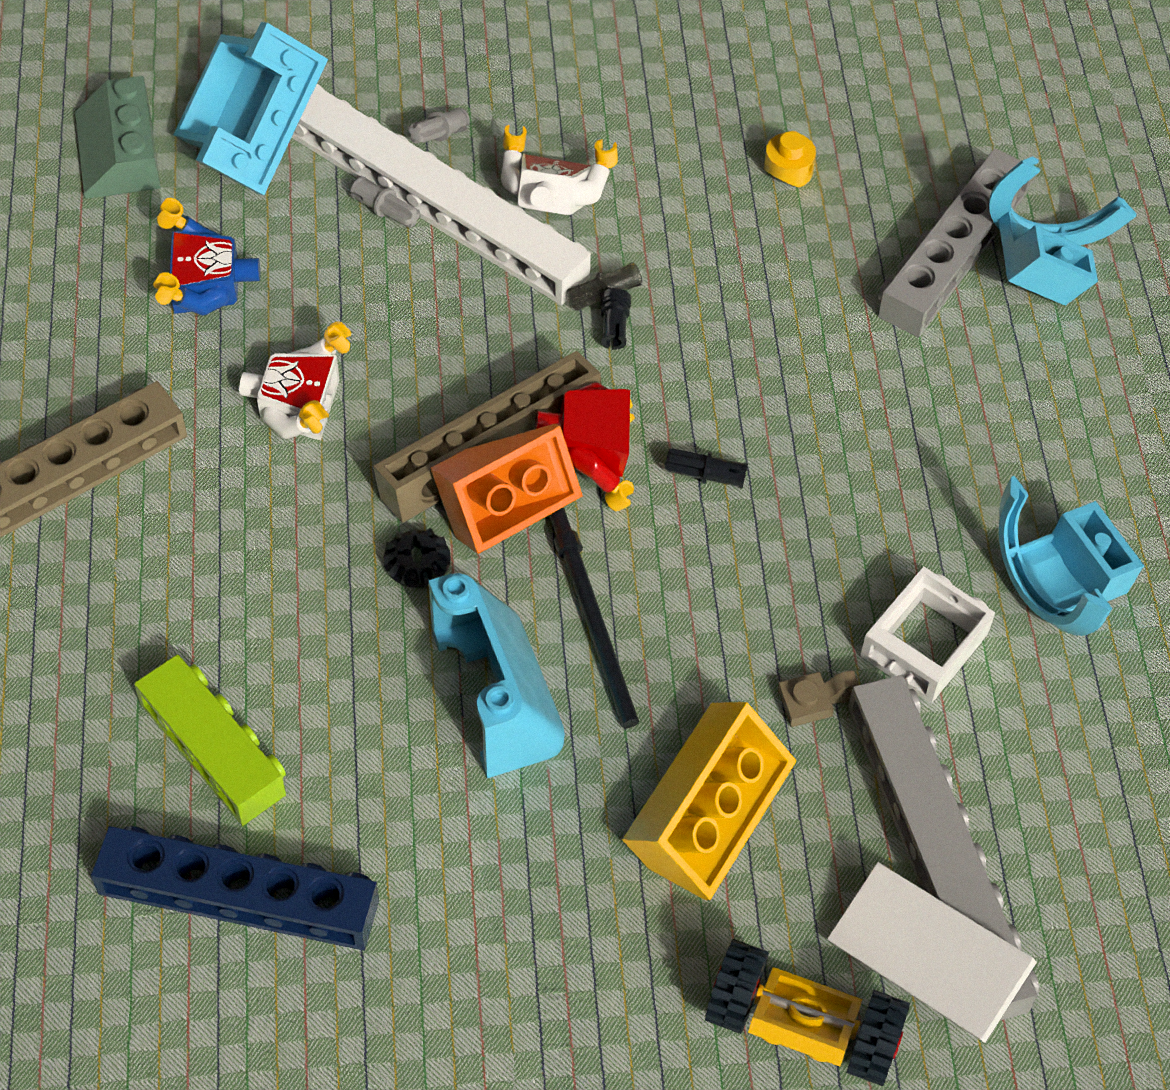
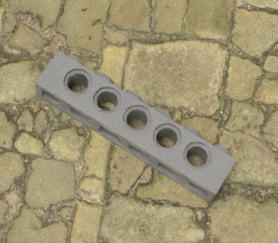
[878,148,1031,338]

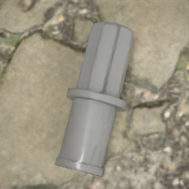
[408,107,470,144]
[350,176,420,228]

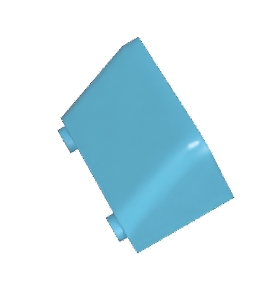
[428,573,565,779]

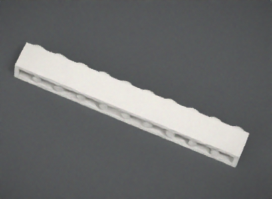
[291,84,591,306]

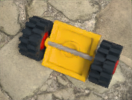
[705,939,910,1086]

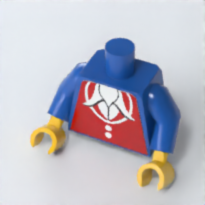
[153,198,261,316]

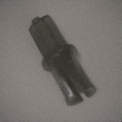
[566,262,642,310]

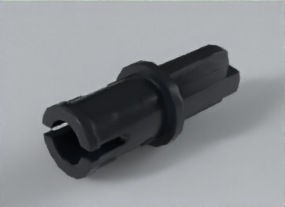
[665,448,748,489]

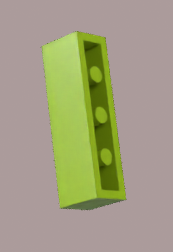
[134,654,286,827]

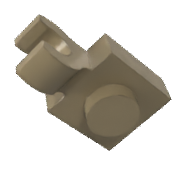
[778,671,859,727]

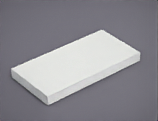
[827,862,1036,1043]

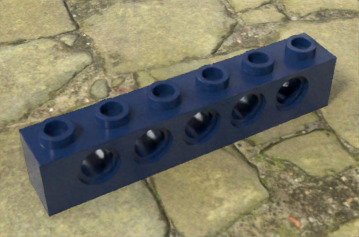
[91,826,379,951]

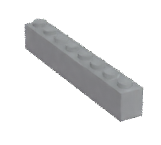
[848,674,1039,1021]

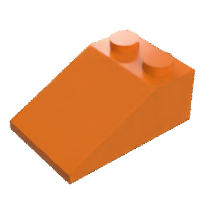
[430,424,583,554]

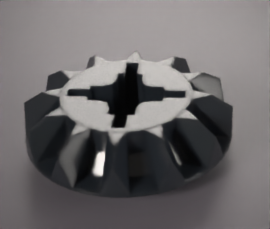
[383,525,451,588]

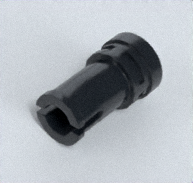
[600,288,631,350]

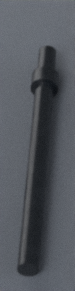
[549,507,639,728]

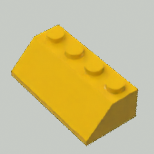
[622,702,797,900]

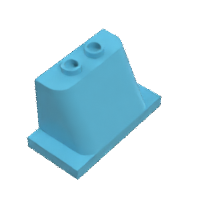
[173,22,328,195]

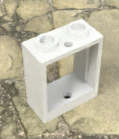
[860,566,995,704]

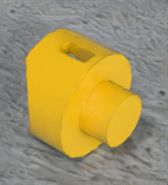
[764,131,816,188]

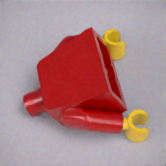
[535,382,635,511]

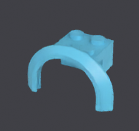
[989,157,1137,305]
[999,476,1144,636]

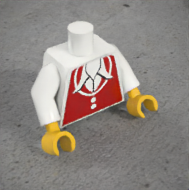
[501,124,618,215]
[239,321,352,440]

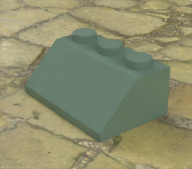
[75,76,161,199]

